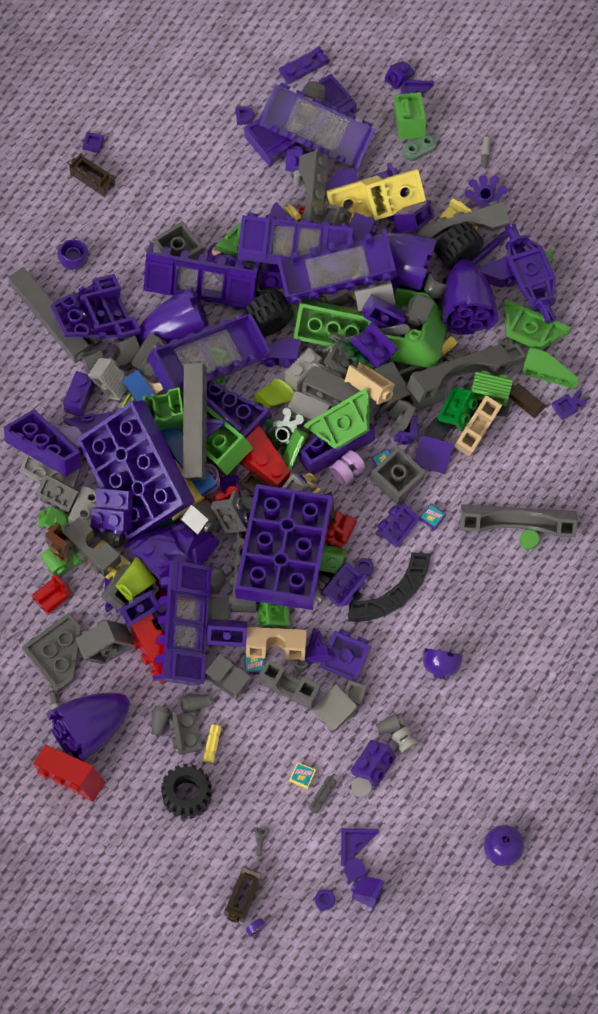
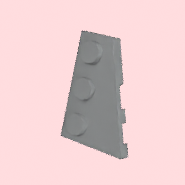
[20,454,81,488]

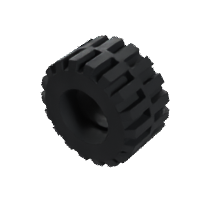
[434,222,484,270]
[243,291,294,337]
[161,764,212,819]

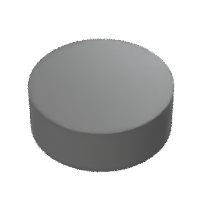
[351,777,371,798]

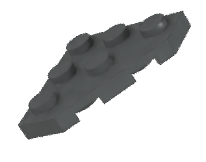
[22,613,81,693]

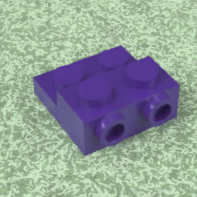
[91,488,133,534]
[320,629,372,682]

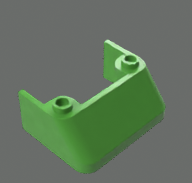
[386,288,446,368]

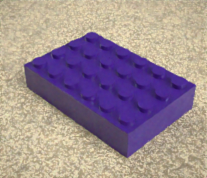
[77,400,195,541]
[235,484,333,610]

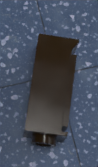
[69,153,116,197]
[224,866,262,923]

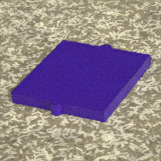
[414,435,454,474]

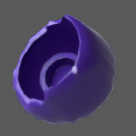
[57,239,89,270]

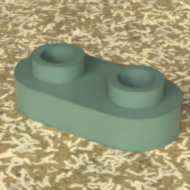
[403,135,436,161]

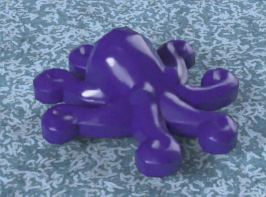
[464,175,508,209]

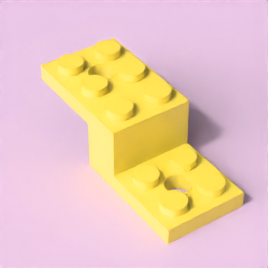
[325,169,426,222]

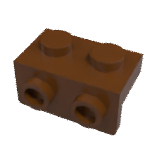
[45,522,73,563]

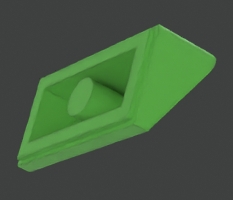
[282,428,308,470]

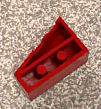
[239,425,290,488]
[131,613,167,685]
[33,744,106,802]

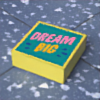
[289,762,316,789]

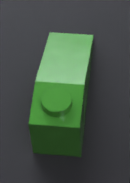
[522,347,579,389]

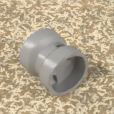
[392,727,419,754]

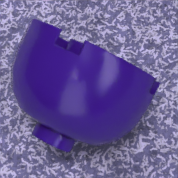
[423,648,463,679]
[483,825,524,866]

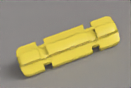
[283,204,301,222]
[203,724,221,763]

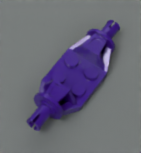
[505,223,556,324]

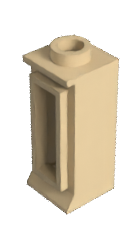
[344,362,395,405]

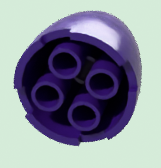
[372,233,436,292]
[442,259,498,335]
[135,287,211,344]
[47,692,130,761]

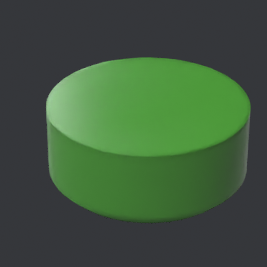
[520,529,539,550]

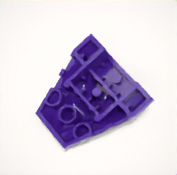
[51,274,141,338]
[123,521,220,595]

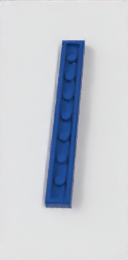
[122,370,218,496]

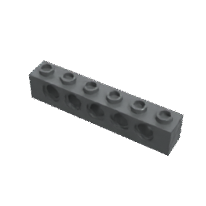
[229,498,256,613]

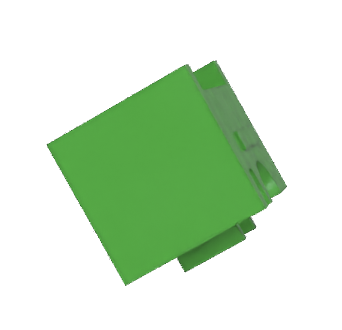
[393,92,426,140]
[142,387,184,431]

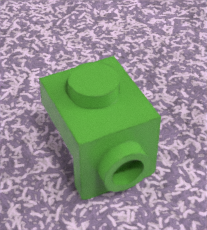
[37,506,69,531]

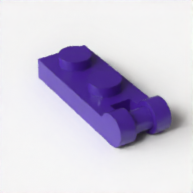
[278,46,330,84]

